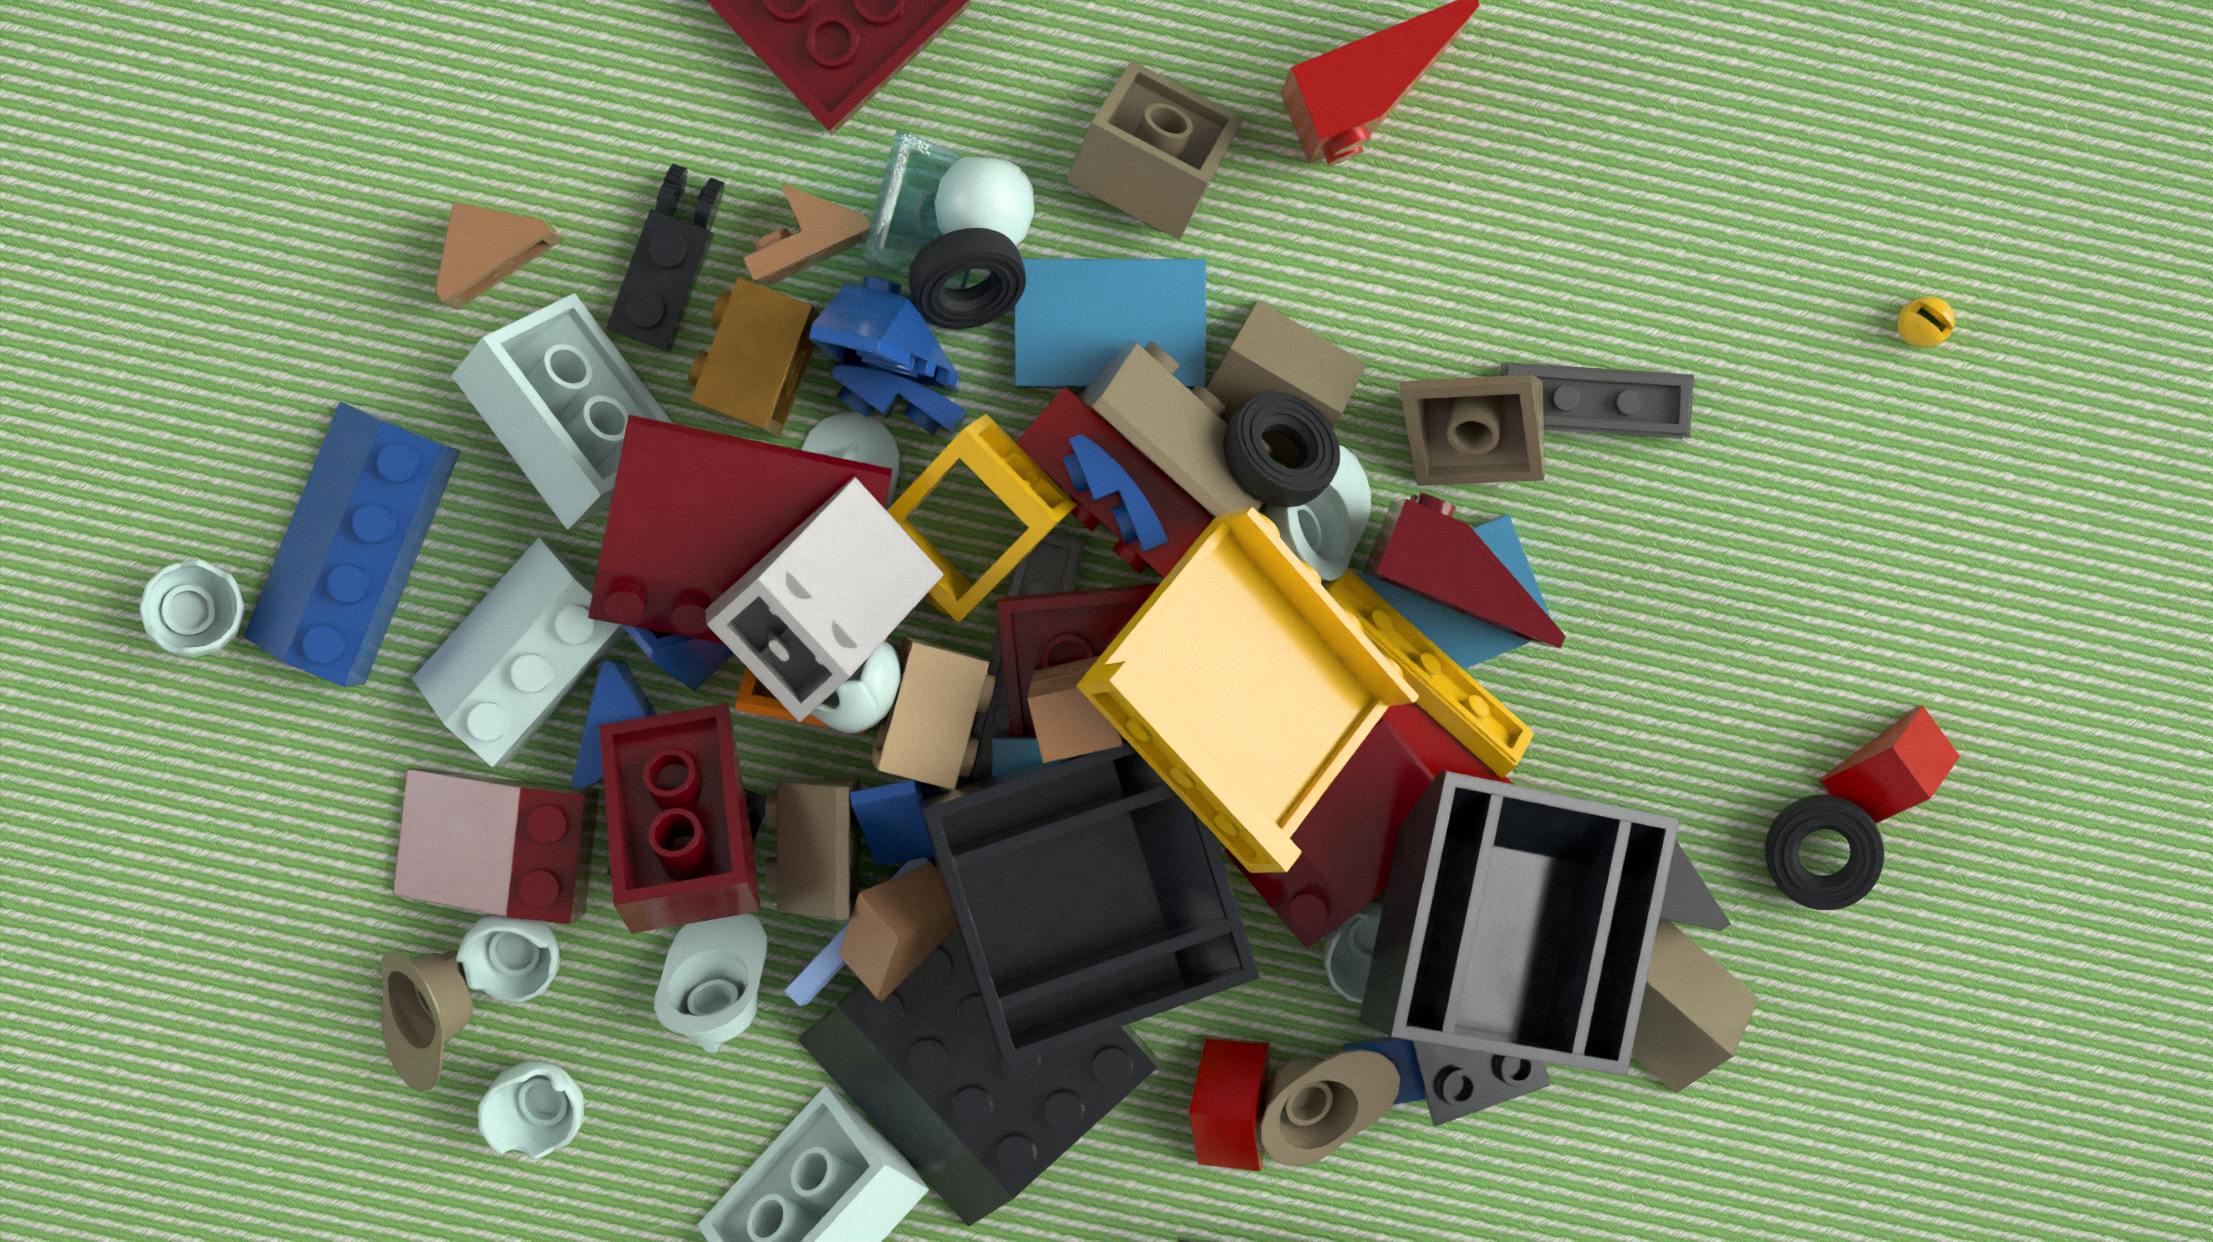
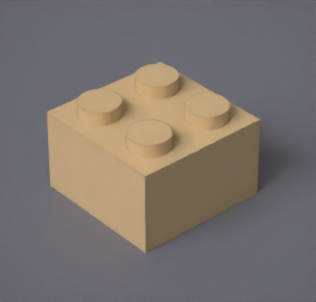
[870,636,996,790]

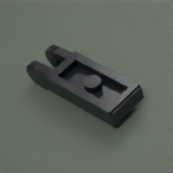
[606,164,725,353]

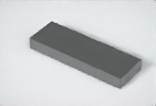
[1500,362,1694,439]

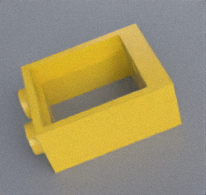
[887,414,1077,623]

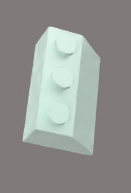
[451,293,673,530]
[412,537,627,767]
[697,1085,929,1242]

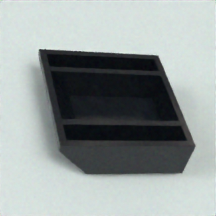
[917,737,1260,1067]
[1359,770,1680,1076]
[798,927,1158,1227]

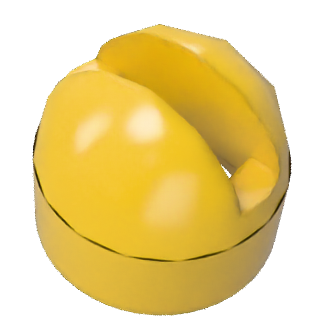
[1898,296,1955,349]

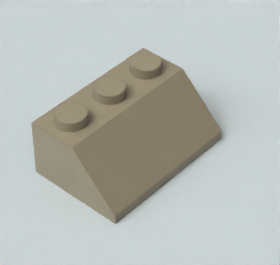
[1078,340,1274,518]

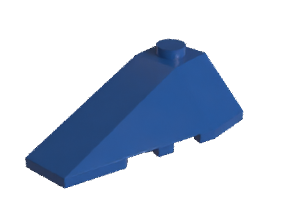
[809,276,961,392]

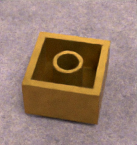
[687,277,820,438]

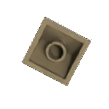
[1206,300,1367,469]
[1400,374,1545,486]
[1631,919,1758,1093]

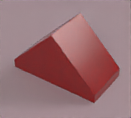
[1819,705,1960,824]
[1189,1036,1270,1171]

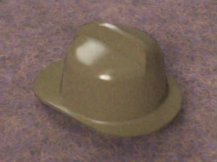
[381,951,473,1092]
[1260,1049,1400,1167]

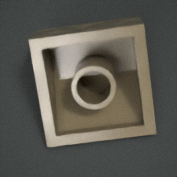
[1066,60,1244,240]
[766,778,860,919]

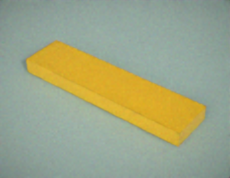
[1324,567,1534,779]

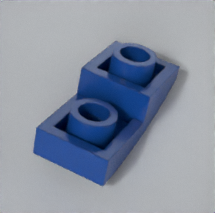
[831,365,968,436]
[1062,434,1168,553]

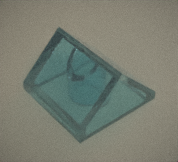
[862,130,970,289]

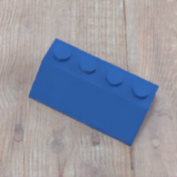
[243,401,461,687]

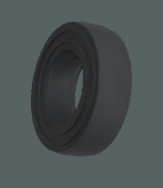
[909,228,1026,329]
[1223,392,1340,507]
[1765,795,1885,910]

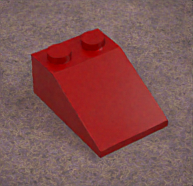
[1280,0,1480,166]

